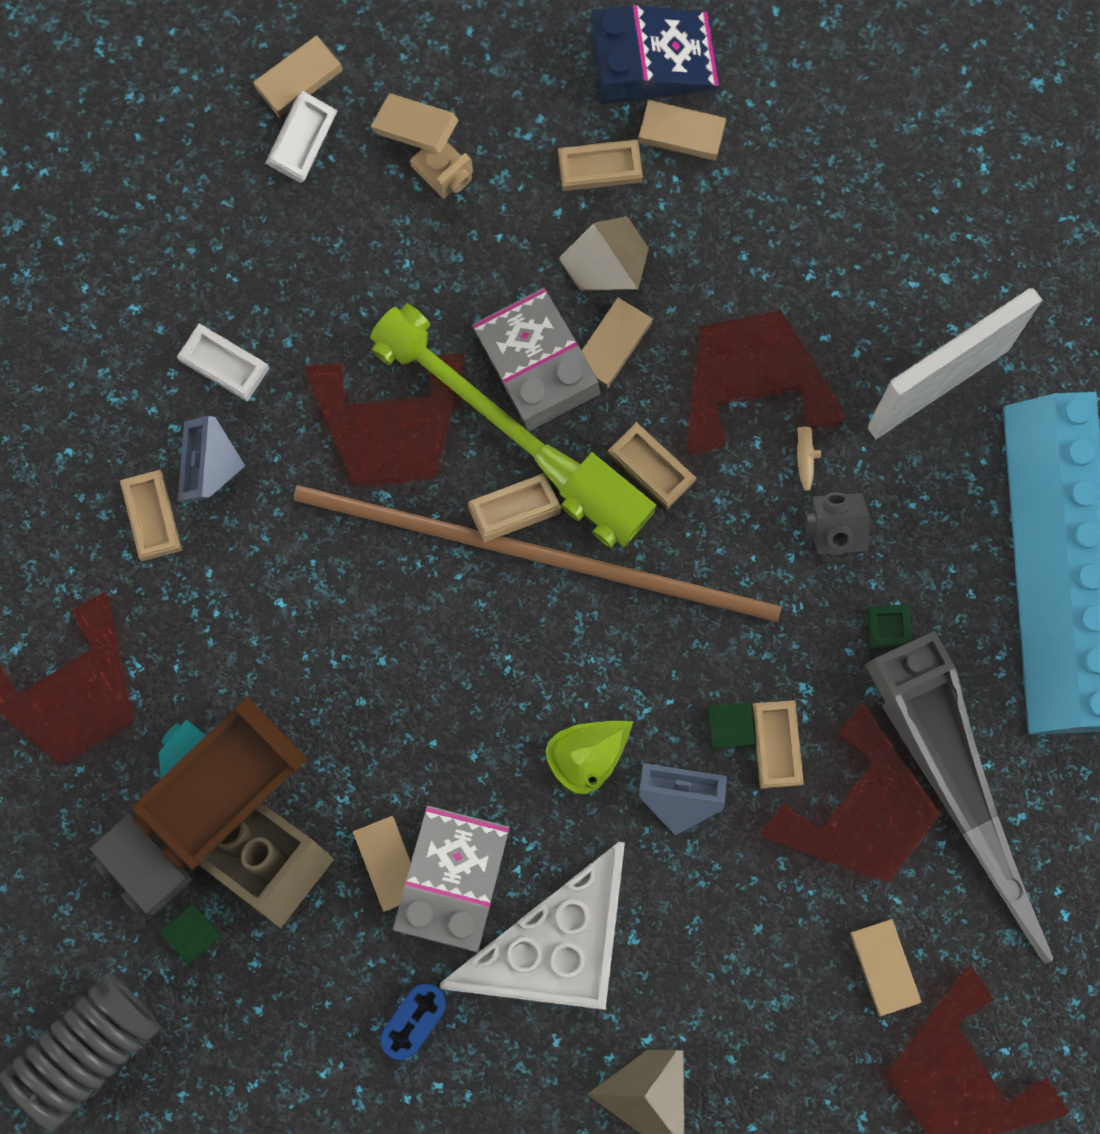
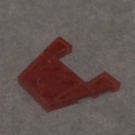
[687,310,846,455]
[305,353,466,486]
[0,592,136,765]
[760,703,940,883]
[885,966,1069,1134]

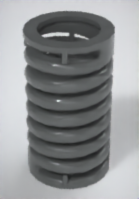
[0,972,161,1131]

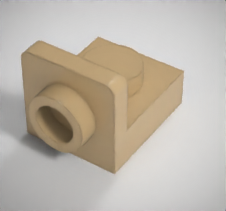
[410,142,473,199]

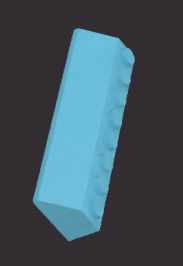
[1003,392,1100,735]

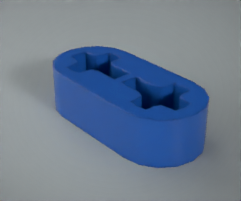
[381,984,446,1060]

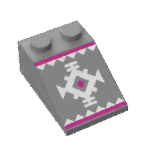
[472,288,600,431]
[393,806,510,953]

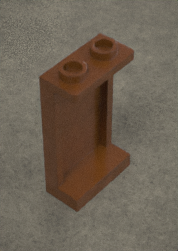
[131,697,308,870]

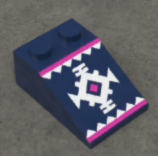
[591,5,720,104]

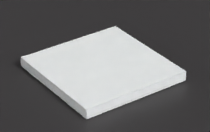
[868,288,1042,439]

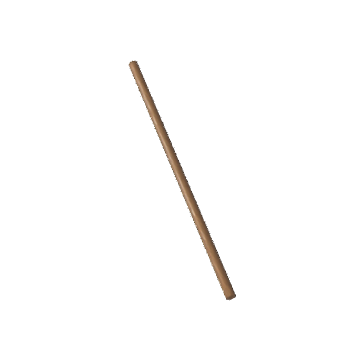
[294,485,782,622]

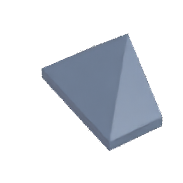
[177,415,245,503]
[639,763,727,835]

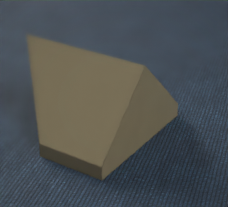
[559,216,649,293]
[587,1050,684,1134]

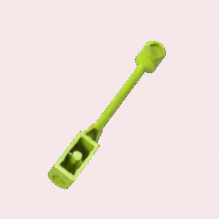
[370,303,656,548]

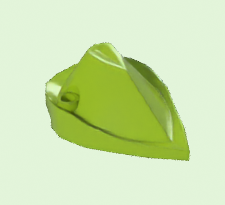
[545,721,633,794]

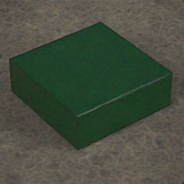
[866,604,913,650]
[708,702,755,750]
[160,903,223,965]

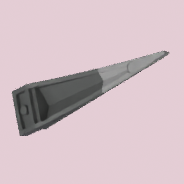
[865,631,1053,964]

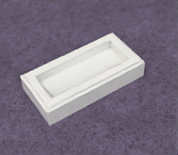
[265,91,337,183]
[177,324,269,402]

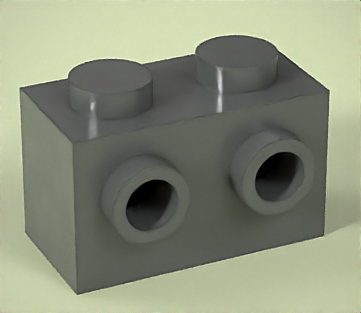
[90,814,193,915]

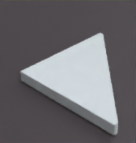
[440,842,625,1010]

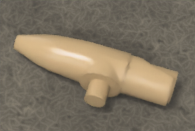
[797,427,821,491]

